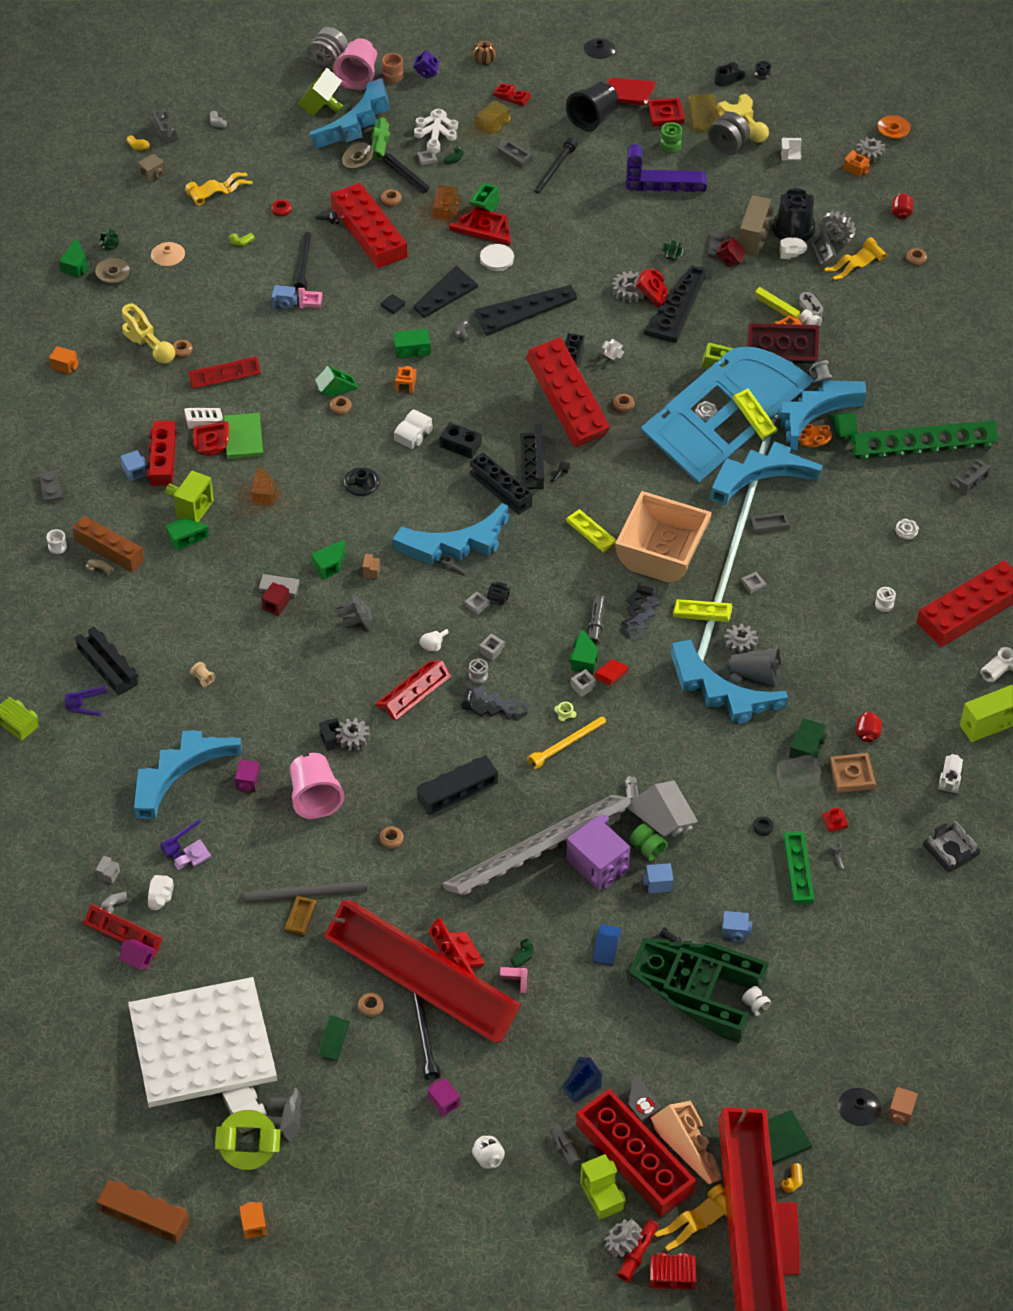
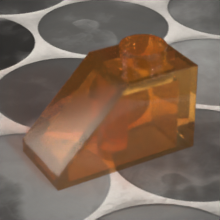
[251,466,280,506]

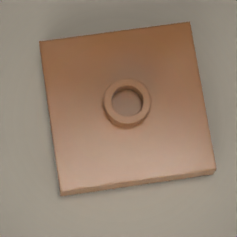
[829,753,876,793]

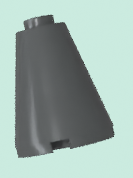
[727,648,782,686]

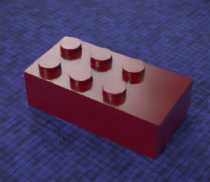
[747,323,820,363]

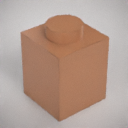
[888,1087,918,1124]

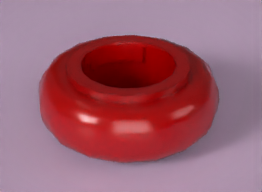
[271,199,292,216]

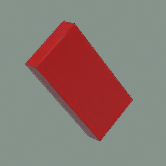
[594,659,629,686]

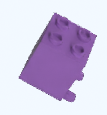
[566,815,630,890]

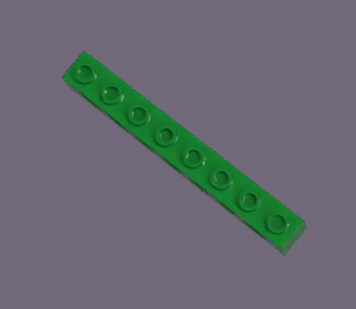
[851,420,998,459]

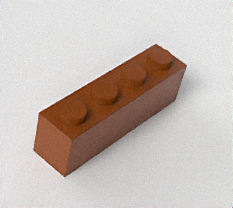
[72,516,144,573]
[97,1180,190,1244]

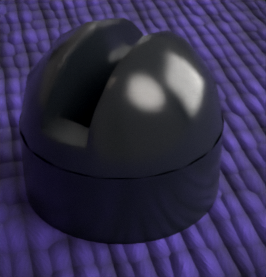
[585,1144,602,1162]

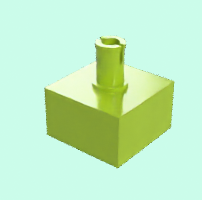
[298,69,343,116]
[165,471,214,522]

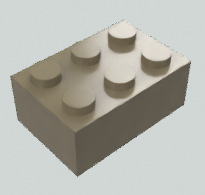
[739,195,774,256]

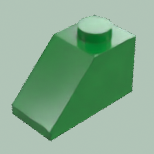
[470,183,499,212]
[59,239,88,278]
[315,365,359,396]
[829,412,858,440]
[165,518,209,550]

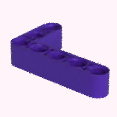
[626,144,707,192]

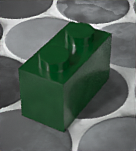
[789,718,827,765]

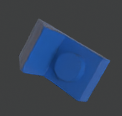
[593,925,621,966]

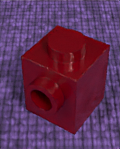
[716,237,746,267]
[261,582,290,616]

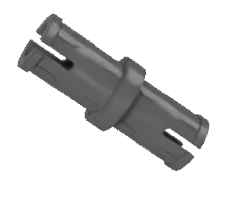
[549,1124,582,1168]

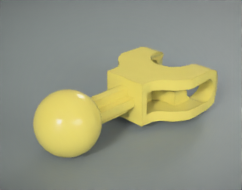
[717,94,769,143]
[122,304,175,364]

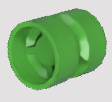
[660,122,682,153]
[629,823,668,861]

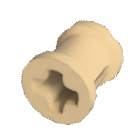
[190,662,215,687]

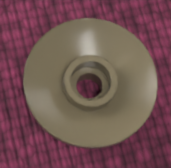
[342,143,373,169]
[95,258,130,283]

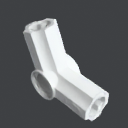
[980,647,1013,682]
[938,754,963,794]

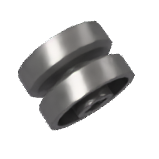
[708,112,750,155]

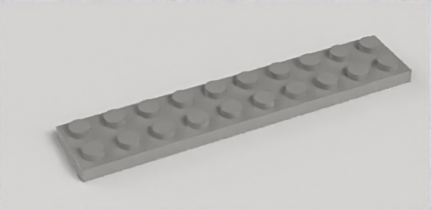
[442,795,631,895]

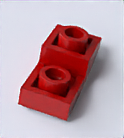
[493,83,531,106]

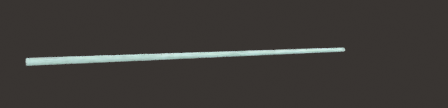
[698,361,793,661]

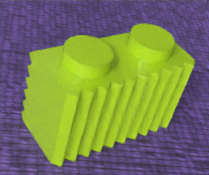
[0,697,39,741]

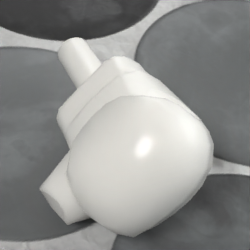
[419,629,449,652]

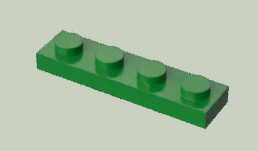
[783,832,814,905]

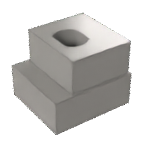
[479,634,505,661]
[570,669,597,697]
[96,856,120,884]

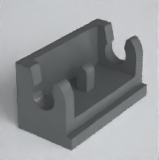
[152,109,179,144]
[950,459,991,496]

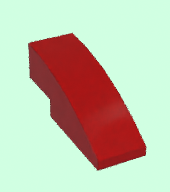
[776,1202,800,1275]

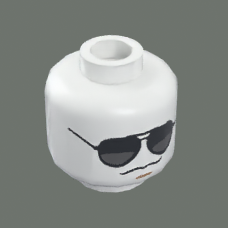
[472,1136,505,1169]

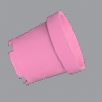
[333,38,377,90]
[290,753,344,819]

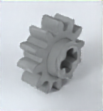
[856,138,886,163]
[724,624,758,654]
[336,718,370,751]
[604,1219,642,1257]

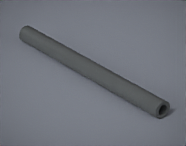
[244,881,367,902]

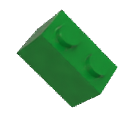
[393,328,431,359]

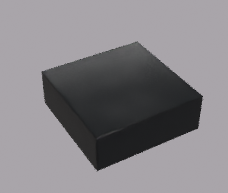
[381,294,405,314]

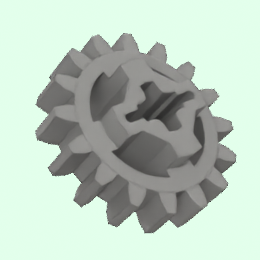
[819,211,856,245]
[612,271,646,303]

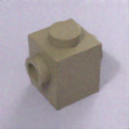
[138,154,165,182]

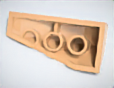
[651,1101,722,1184]

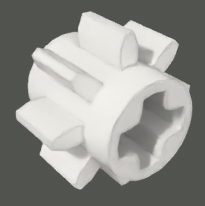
[602,339,624,360]

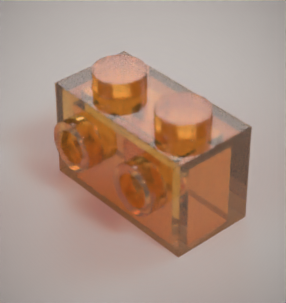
[433,185,461,221]

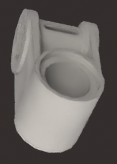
[807,360,832,385]

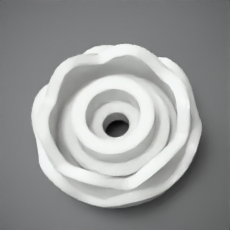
[695,401,718,421]
[895,519,919,540]

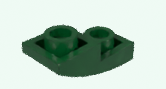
[317,1015,350,1061]

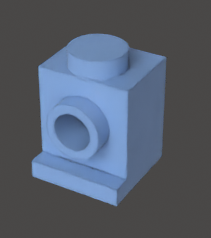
[271,285,298,309]

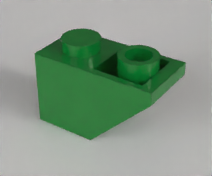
[311,540,346,579]
[568,630,598,675]

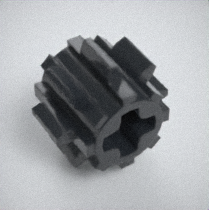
[487,582,510,605]

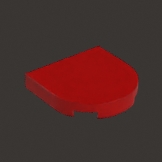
[636,269,668,307]
[193,421,230,456]

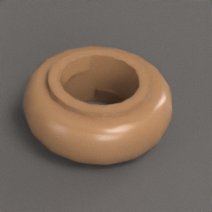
[381,190,402,206]
[906,248,927,266]
[172,340,193,358]
[613,394,635,413]
[330,396,352,415]
[379,826,404,849]
[358,993,384,1017]

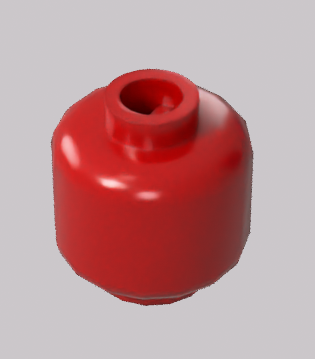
[892,193,914,219]
[856,712,882,743]

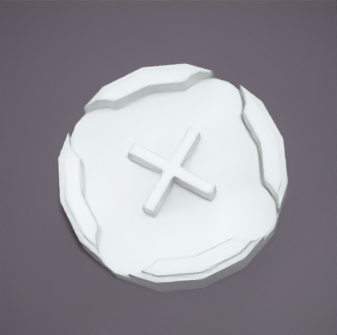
[480,244,514,271]

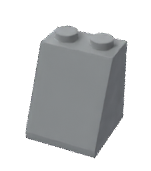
[627,780,698,837]

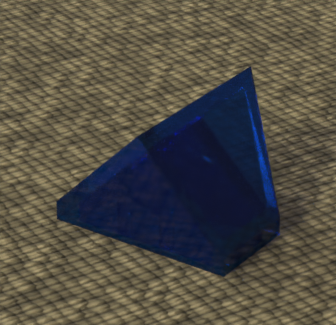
[562,1057,602,1103]

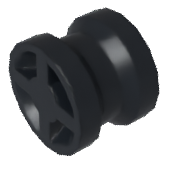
[754,61,771,80]

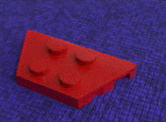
[449,207,511,246]

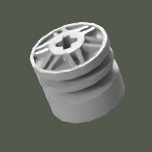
[306,27,348,70]

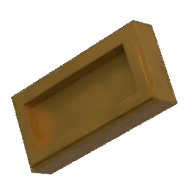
[284,896,317,936]

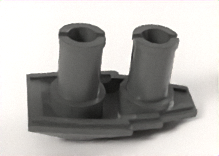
[336,594,372,631]
[267,1087,301,1142]

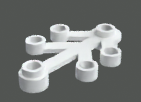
[414,109,458,153]

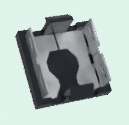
[923,821,980,873]

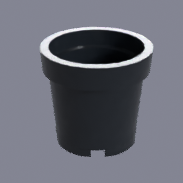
[566,81,618,132]
[772,188,815,242]

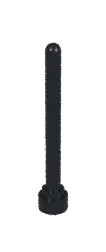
[534,138,578,194]
[293,232,311,291]
[413,992,441,1080]

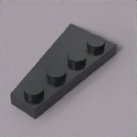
[414,266,478,319]

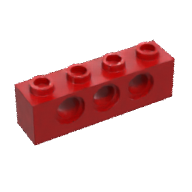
[146,421,176,486]

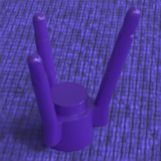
[65,686,107,716]
[160,819,202,859]

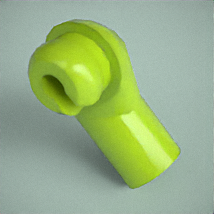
[229,233,255,246]

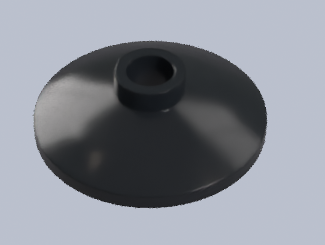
[584,38,615,59]
[838,1088,881,1126]

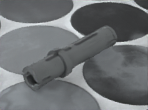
[588,595,606,646]

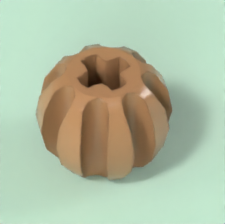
[473,41,496,65]

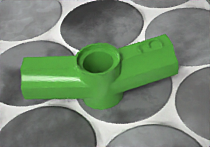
[370,117,390,160]

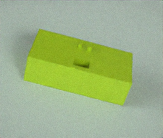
[960,685,1013,742]

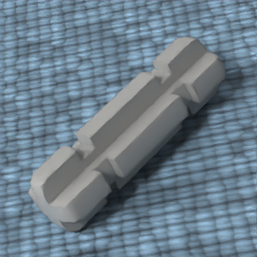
[625,776,639,812]

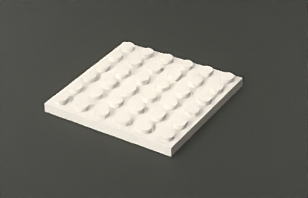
[128,977,277,1107]

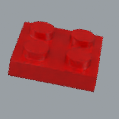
[647,98,685,126]

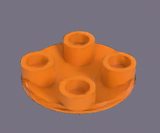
[798,424,832,447]

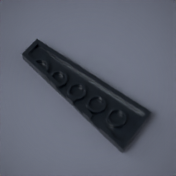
[644,265,707,343]
[474,285,577,336]

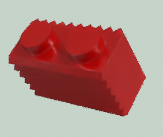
[650,1253,696,1290]

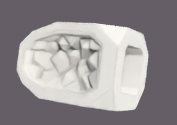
[779,238,807,259]
[148,875,174,910]

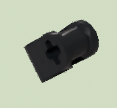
[714,62,746,87]

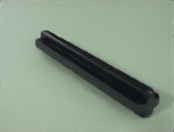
[383,153,430,193]

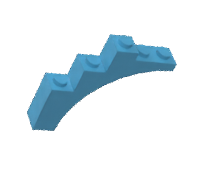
[310,78,390,149]
[777,380,866,450]
[709,442,823,506]
[392,503,510,566]
[671,640,788,724]
[134,730,242,819]

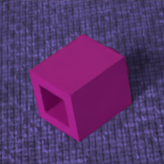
[235,760,260,793]
[119,939,156,969]
[428,1078,460,1117]

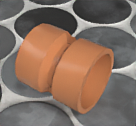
[382,53,403,83]

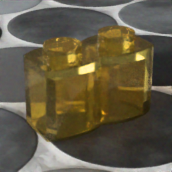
[475,100,511,134]

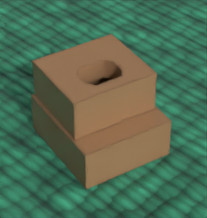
[362,554,380,579]

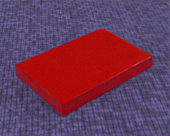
[606,78,656,106]

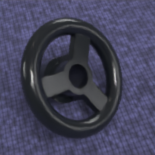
[343,467,380,496]

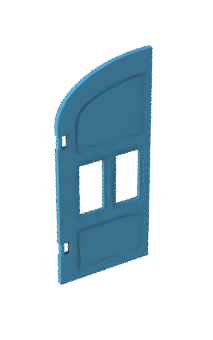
[640,347,814,483]

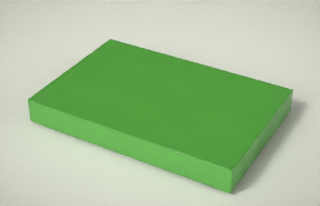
[224,413,263,459]

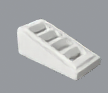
[184,408,224,429]

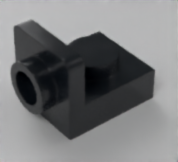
[319,718,339,751]

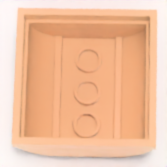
[615,491,712,583]

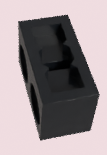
[440,422,482,459]

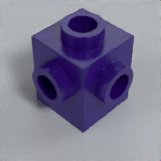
[413,50,440,79]

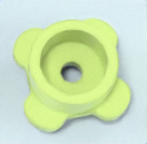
[554,702,577,721]

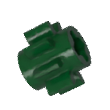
[98,229,120,251]
[662,240,684,260]

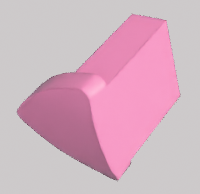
[299,288,323,308]
[500,967,528,993]

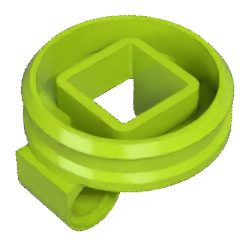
[215,1110,281,1170]

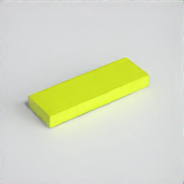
[755,287,800,319]
[732,389,778,440]
[566,509,617,553]
[673,599,732,622]

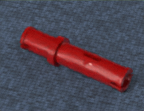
[617,1219,659,1282]

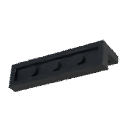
[520,424,544,489]

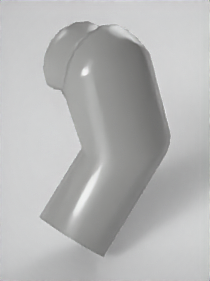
[210,111,227,129]
[101,892,128,913]

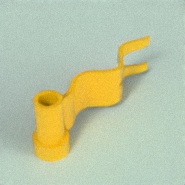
[185,172,253,206]
[824,237,887,280]
[654,1184,727,1252]

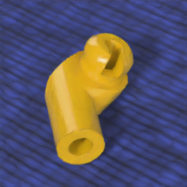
[127,135,150,150]
[781,1164,803,1193]

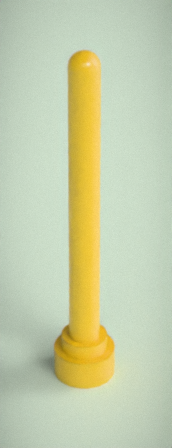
[527,717,606,770]

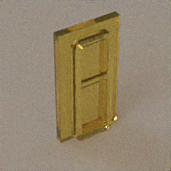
[689,94,719,130]

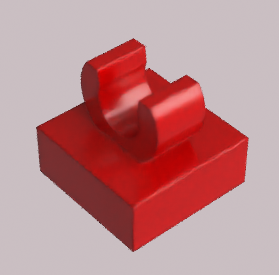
[822,807,849,832]

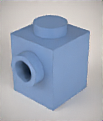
[120,450,147,481]
[642,863,674,894]
[722,911,752,942]

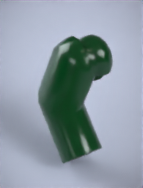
[443,146,464,165]
[510,939,534,968]

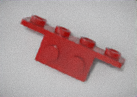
[429,918,485,976]

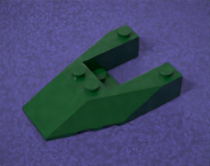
[629,938,769,1043]

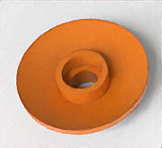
[878,115,911,139]

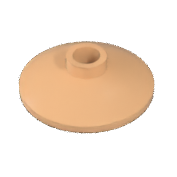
[151,242,185,266]

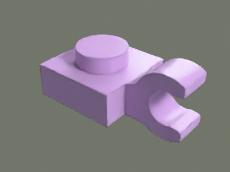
[174,839,211,870]

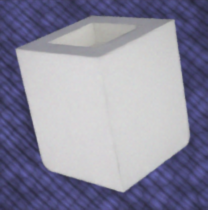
[781,138,802,160]

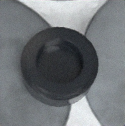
[753,816,773,836]

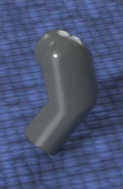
[454,319,470,342]

